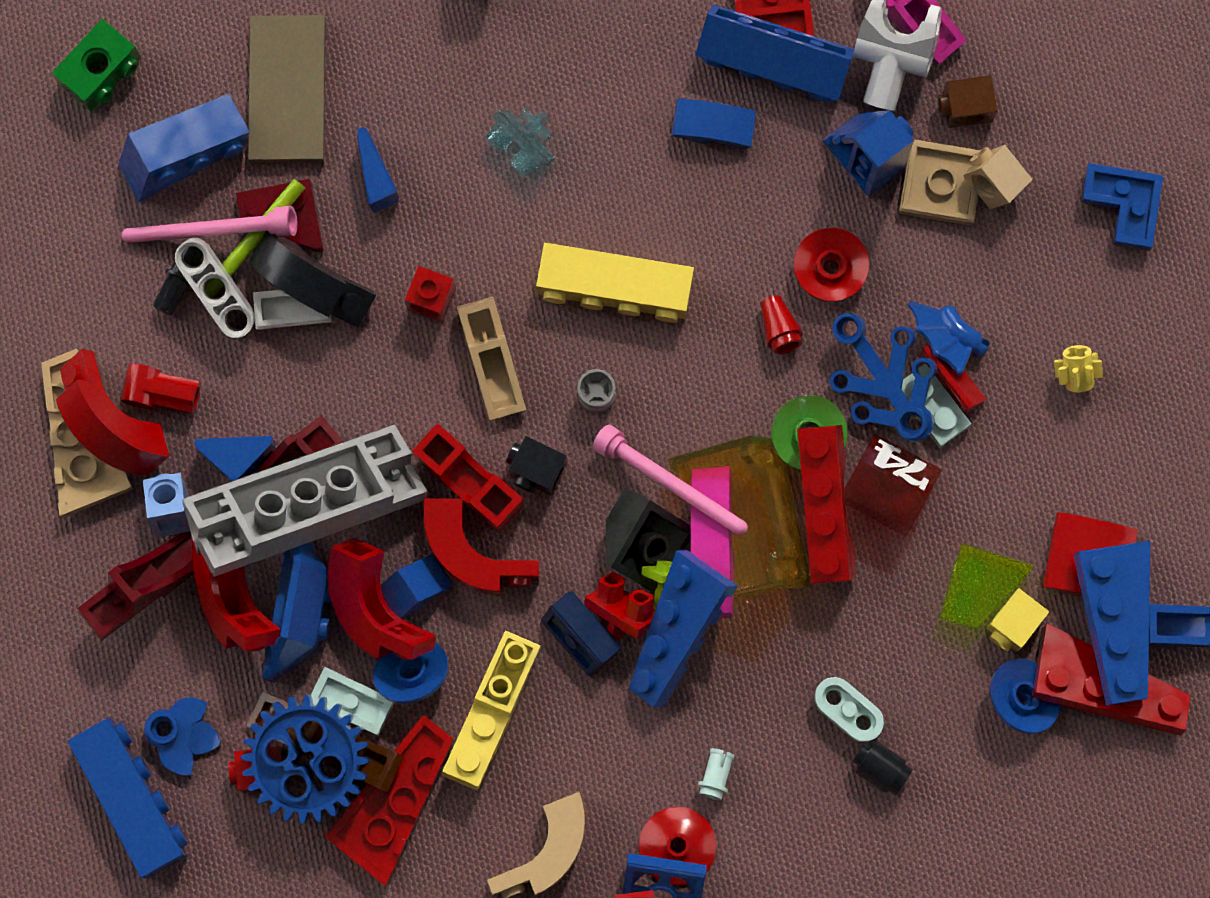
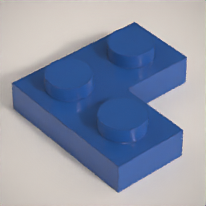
[1081,163,1163,251]

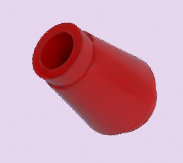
[760,295,803,355]

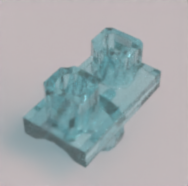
[485,108,555,176]

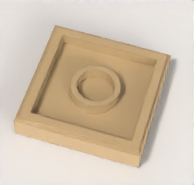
[898,139,980,226]

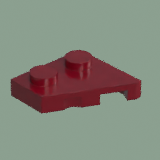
[236,179,324,252]

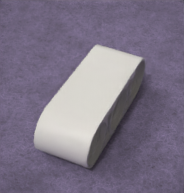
[175,238,255,338]

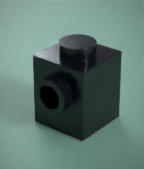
[506,436,567,496]

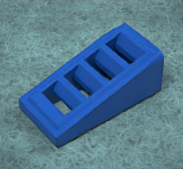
[357,127,399,213]

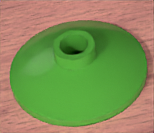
[771,395,847,470]

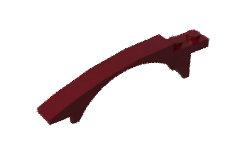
[77,415,344,641]

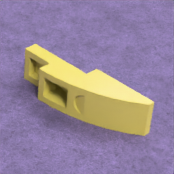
[442,630,541,791]

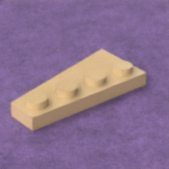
[41,349,133,518]

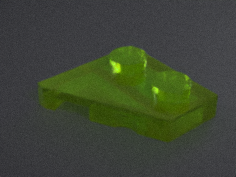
[939,544,1033,630]

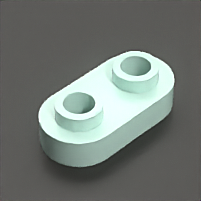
[814,677,884,742]

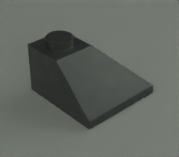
[606,488,691,593]

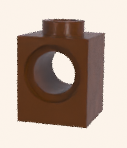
[938,75,998,128]

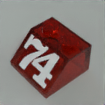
[844,434,942,537]

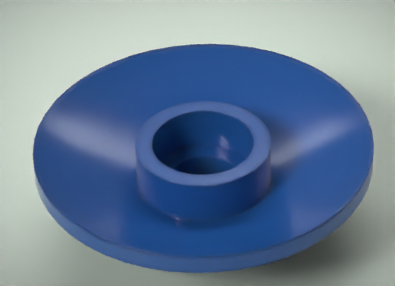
[373,642,449,704]
[990,658,1060,734]

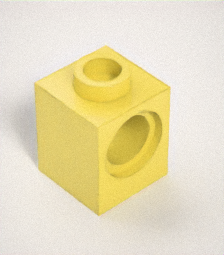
[986,588,1049,652]

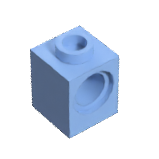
[143,472,190,538]

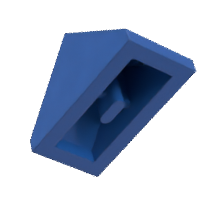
[195,436,276,482]
[381,554,453,620]

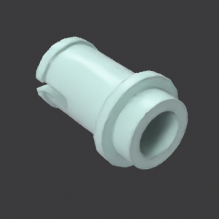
[698,748,735,801]

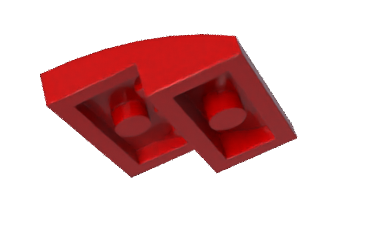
[1043,512,1138,596]

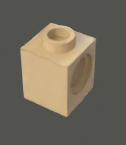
[963,145,1033,210]

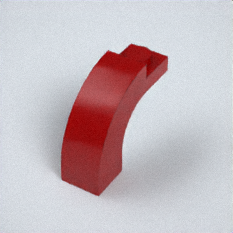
[56,349,169,476]
[424,498,540,596]
[192,538,281,651]
[327,538,437,660]

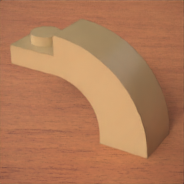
[487,792,585,898]

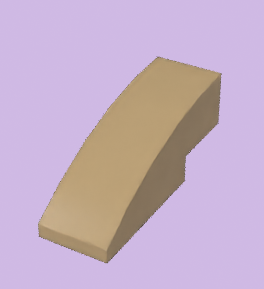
[457,296,526,420]

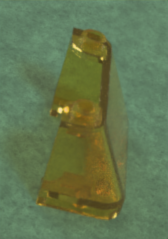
[668,435,810,604]

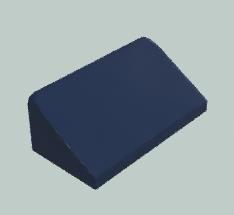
[541,591,621,677]

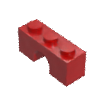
[412,423,525,534]

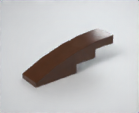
[246,692,404,792]

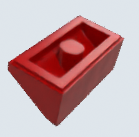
[919,344,986,416]

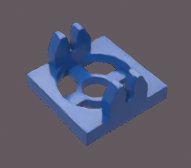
[622,853,707,898]

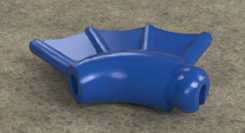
[908,301,990,375]

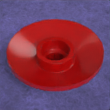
[794,227,870,302]
[639,807,716,885]

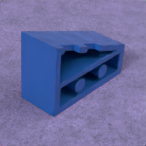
[118,94,250,202]
[822,110,914,197]

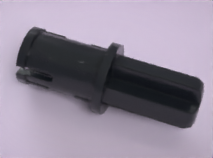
[153,240,203,315]

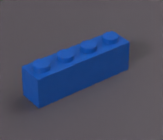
[695,4,854,102]
[67,718,189,879]

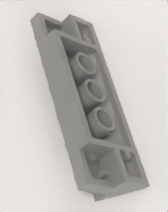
[182,425,427,577]

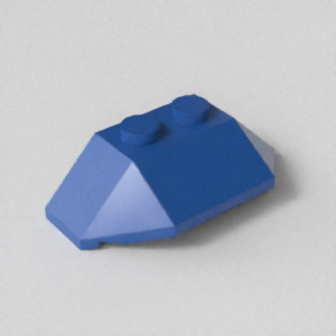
[262,543,332,682]

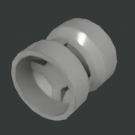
[577,369,616,414]

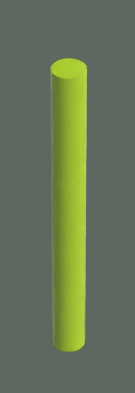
[205,179,305,297]

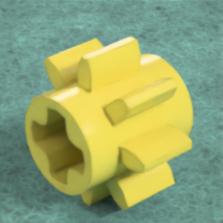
[1054,345,1103,393]

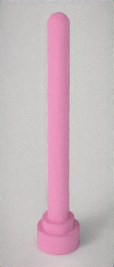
[121,206,297,243]
[593,424,748,535]

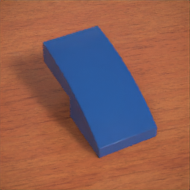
[671,99,756,150]

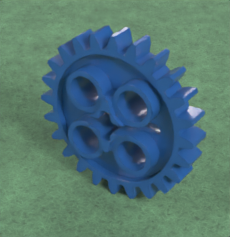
[241,694,371,824]

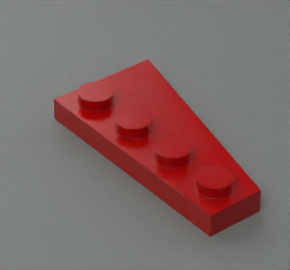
[1032,623,1190,736]
[325,715,454,886]

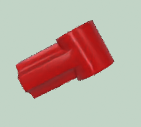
[120,363,201,415]

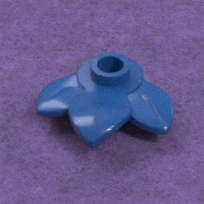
[144,697,221,776]

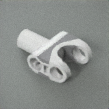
[853,0,942,110]

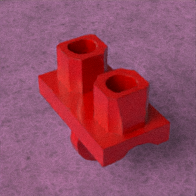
[584,572,655,640]

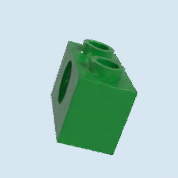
[52,19,141,112]

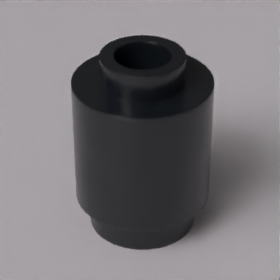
[852,740,913,795]

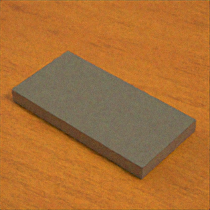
[248,15,326,163]

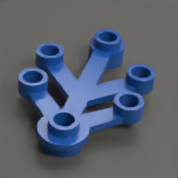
[830,313,937,442]

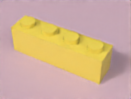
[536,242,694,323]

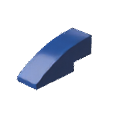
[1149,604,1210,647]

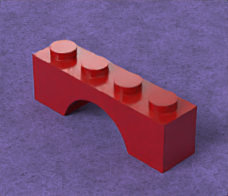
[797,425,856,584]

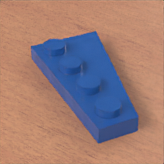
[1073,541,1150,706]
[629,550,738,707]

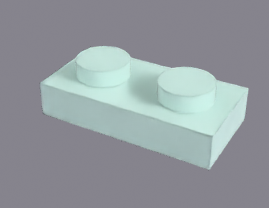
[902,363,971,448]
[311,667,394,736]

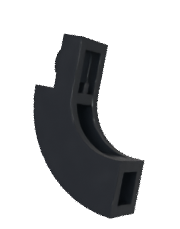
[249,231,376,328]

